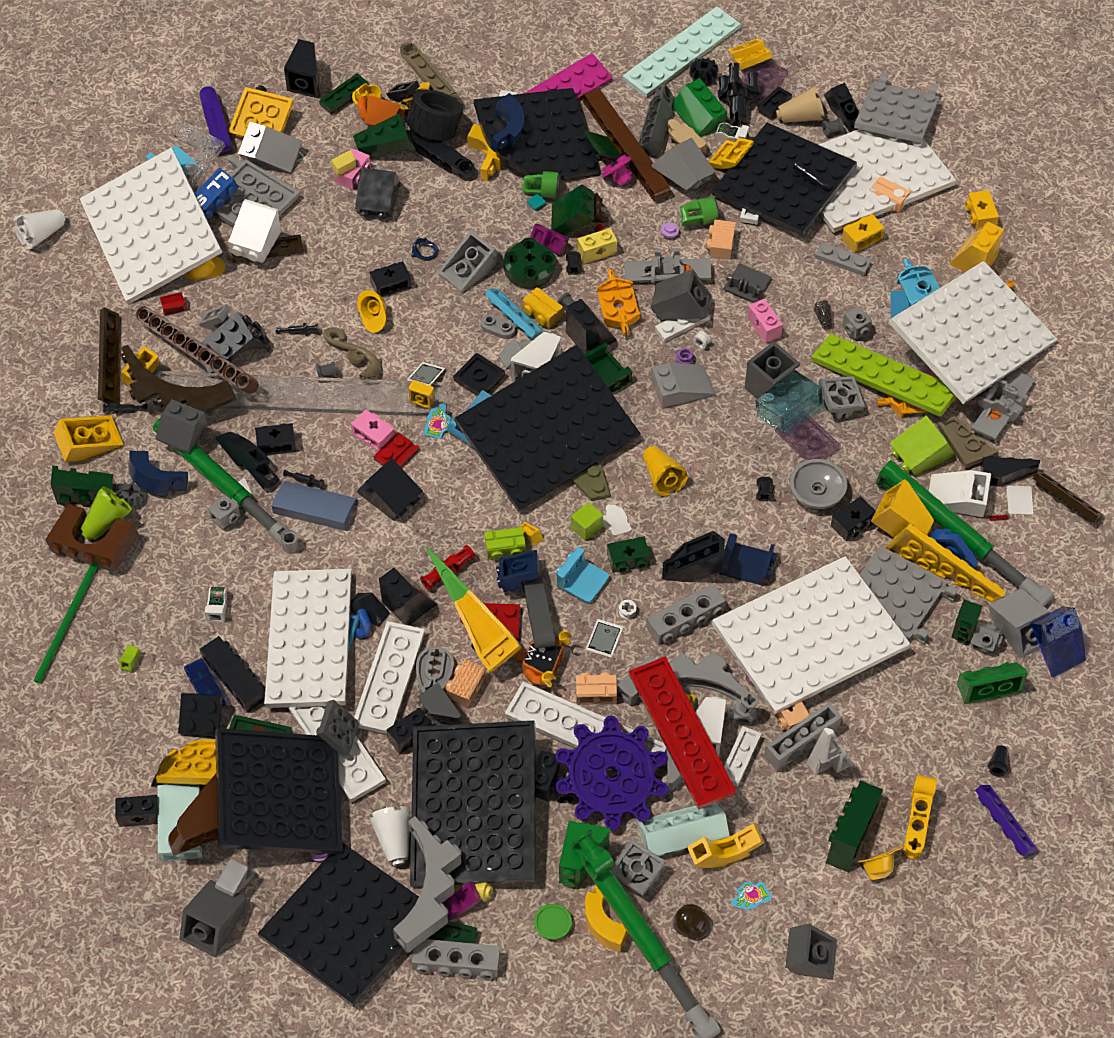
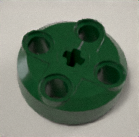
[503,237,556,288]

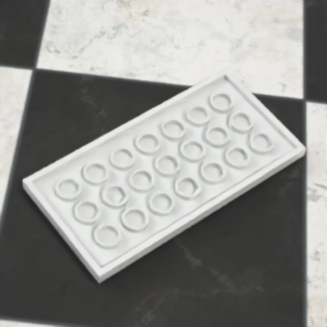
[264,569,352,708]

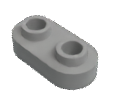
[480,314,515,339]

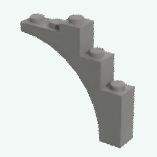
[617,651,749,706]
[393,816,462,953]

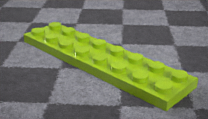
[812,333,956,417]

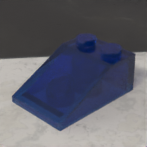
[1030,606,1086,677]

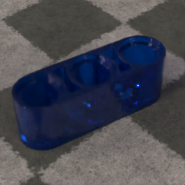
[184,658,226,706]

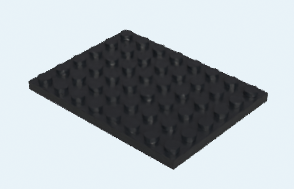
[454,344,641,512]
[410,720,536,887]

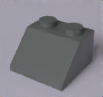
[156,399,207,453]
[417,683,462,721]
[785,923,837,980]

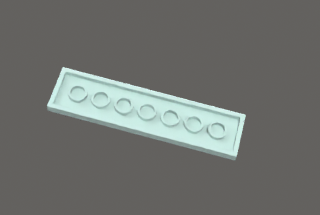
[622,6,741,98]

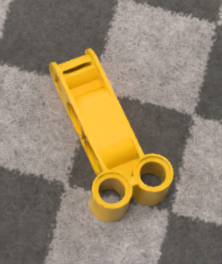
[903,774,937,859]

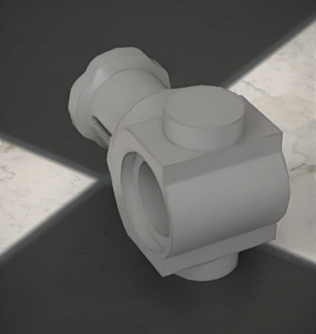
[726,691,759,726]

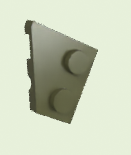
[571,464,610,501]

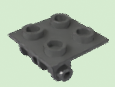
[723,263,771,303]

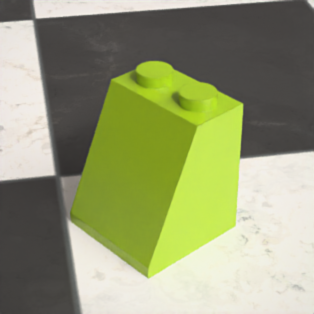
[890,415,956,476]

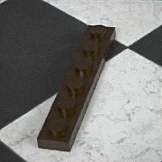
[98,307,119,405]

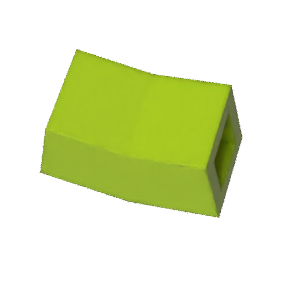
[119,644,141,672]

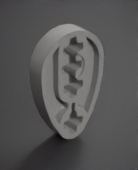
[416,646,454,693]

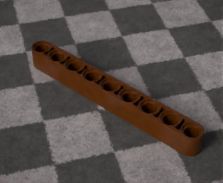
[582,88,671,202]
[136,306,259,394]

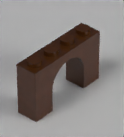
[45,504,138,570]

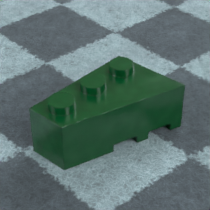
[353,113,416,159]
[50,465,116,506]

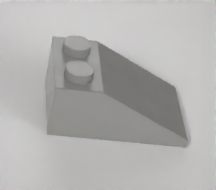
[238,122,303,173]
[438,230,503,292]
[651,363,715,409]

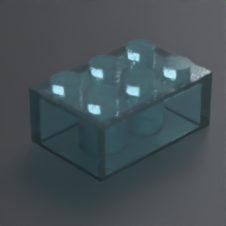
[755,370,823,434]

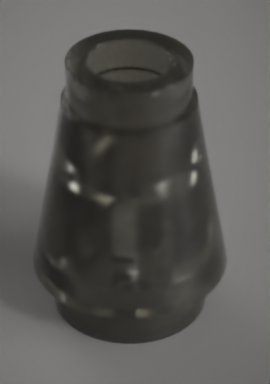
[814,300,833,329]

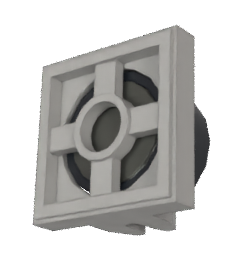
[818,376,865,419]
[612,839,667,897]

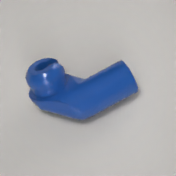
[355,609,371,639]

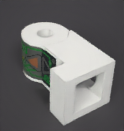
[714,123,749,143]
[205,586,227,623]

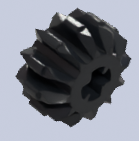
[690,56,718,85]

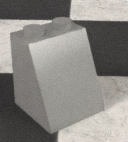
[652,138,715,190]
[989,589,1053,658]

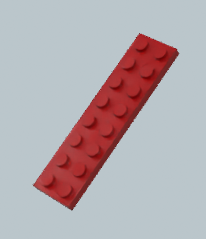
[629,656,736,810]

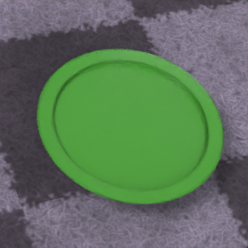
[534,904,572,939]

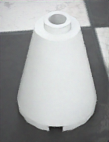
[13,209,65,249]
[369,806,411,866]

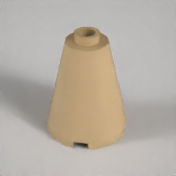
[776,86,825,123]

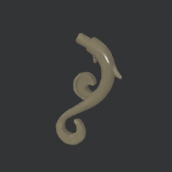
[323,327,382,381]

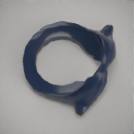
[411,237,438,261]

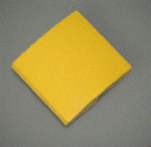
[728,38,773,70]
[709,138,754,169]

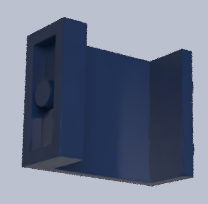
[719,533,777,586]

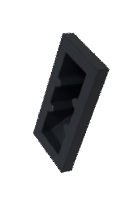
[350,592,389,627]

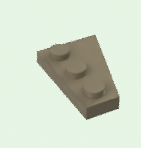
[937,416,999,469]

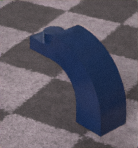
[490,93,524,152]
[128,450,188,495]

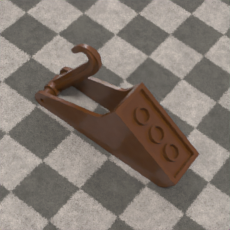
[168,726,267,855]

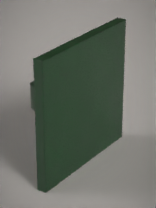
[584,131,621,160]

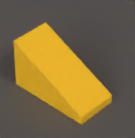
[519,522,544,546]

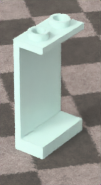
[158,783,202,861]

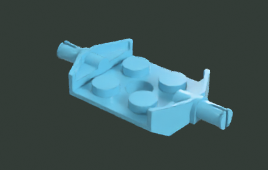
[896,258,940,306]

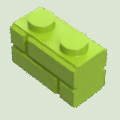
[484,527,526,560]

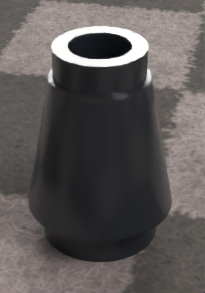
[988,745,1009,777]

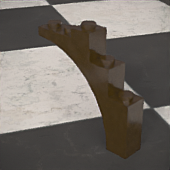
[120,345,237,414]

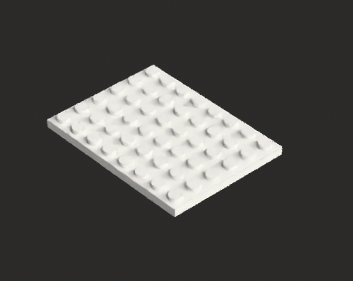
[819,129,956,233]
[80,148,223,304]
[888,261,1057,404]
[712,556,910,715]

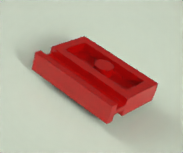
[373,432,419,467]

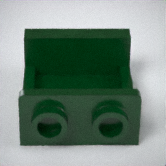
[584,342,632,393]

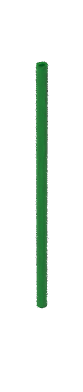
[33,529,110,684]

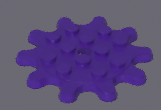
[555,716,668,831]

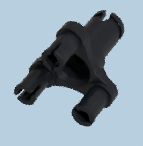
[718,63,761,126]

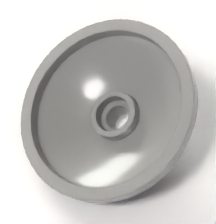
[790,459,847,509]

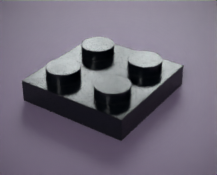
[453,352,505,396]
[178,692,223,737]

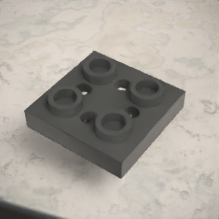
[316,700,360,757]

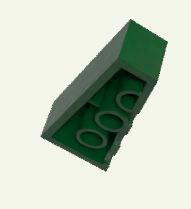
[826,780,883,873]

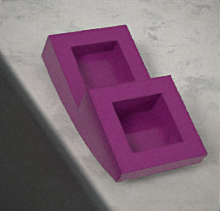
[530,223,569,255]
[442,882,482,921]

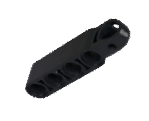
[409,129,475,179]

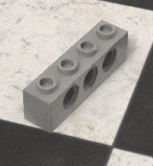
[646,584,726,645]
[764,703,842,771]
[412,939,501,980]

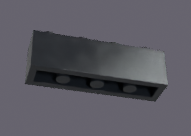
[200,636,265,713]

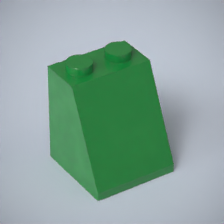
[559,821,610,888]

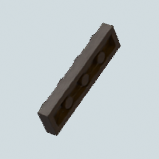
[231,234,304,263]
[1032,471,1104,523]

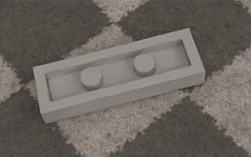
[815,242,871,276]

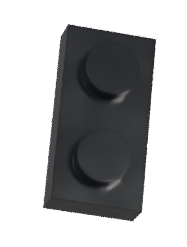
[386,81,420,99]
[757,86,792,118]

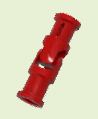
[420,545,476,591]

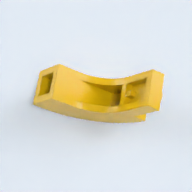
[467,124,502,181]
[687,824,764,868]
[585,884,628,952]

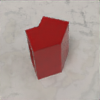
[160,292,187,316]

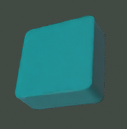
[527,194,546,211]

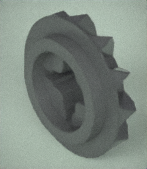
[116,482,146,507]

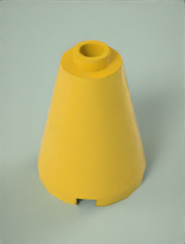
[643,446,688,496]

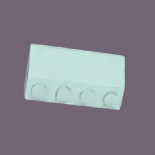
[636,803,730,857]

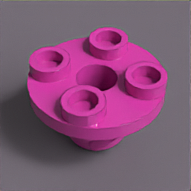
[601,154,632,186]

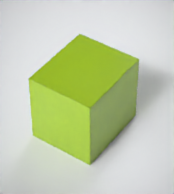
[571,502,603,541]

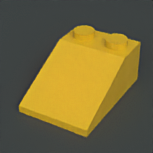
[53,415,123,462]

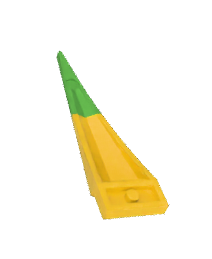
[427,548,522,673]

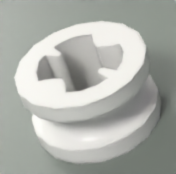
[692,331,711,349]
[619,600,637,619]

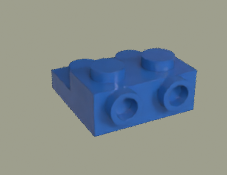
[929,529,978,567]

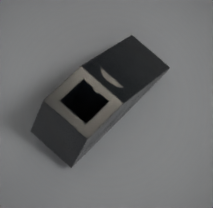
[824,83,859,132]
[980,456,1040,487]

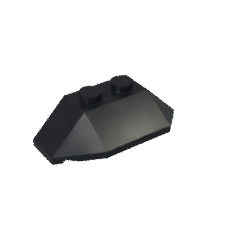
[662,531,725,582]

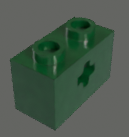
[607,536,650,573]
[951,599,983,644]

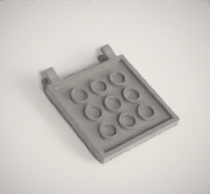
[854,72,940,143]
[194,156,300,227]
[860,546,958,645]

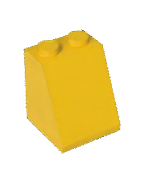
[949,222,1004,272]
[871,479,934,537]

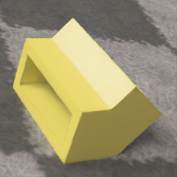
[329,150,357,176]

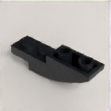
[215,431,279,489]

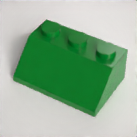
[672,78,727,137]
[957,662,1028,704]

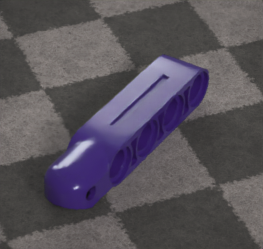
[199,86,232,154]

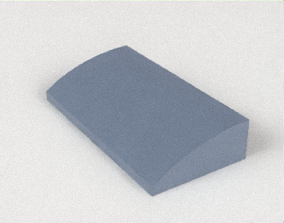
[271,481,357,531]

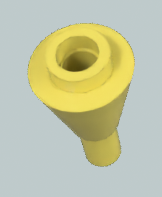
[454,882,493,902]

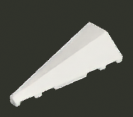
[807,728,853,775]

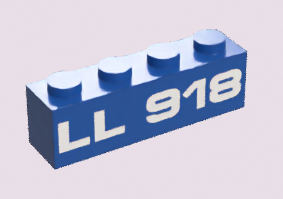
[194,167,239,220]

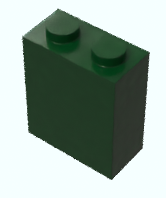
[551,184,594,237]

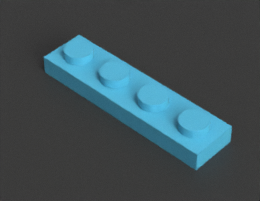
[485,289,545,339]

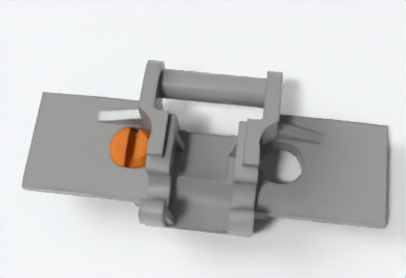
[625,248,711,284]
[971,370,1035,440]

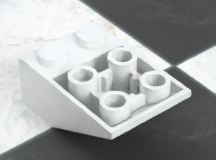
[929,470,991,517]

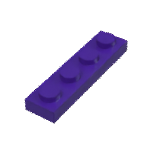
[975,785,1038,856]

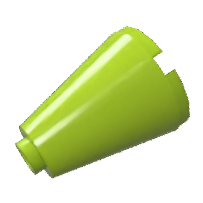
[81,486,132,541]

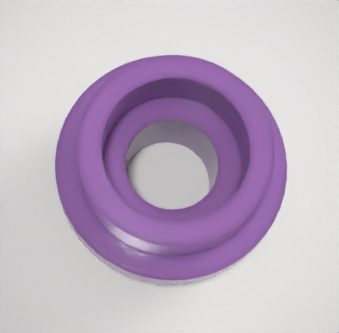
[676,348,694,364]

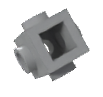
[843,307,872,340]
[208,495,240,530]
[971,621,1003,652]

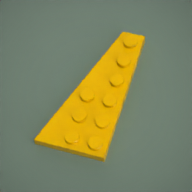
[885,523,1006,603]

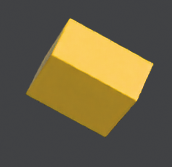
[408,380,435,409]

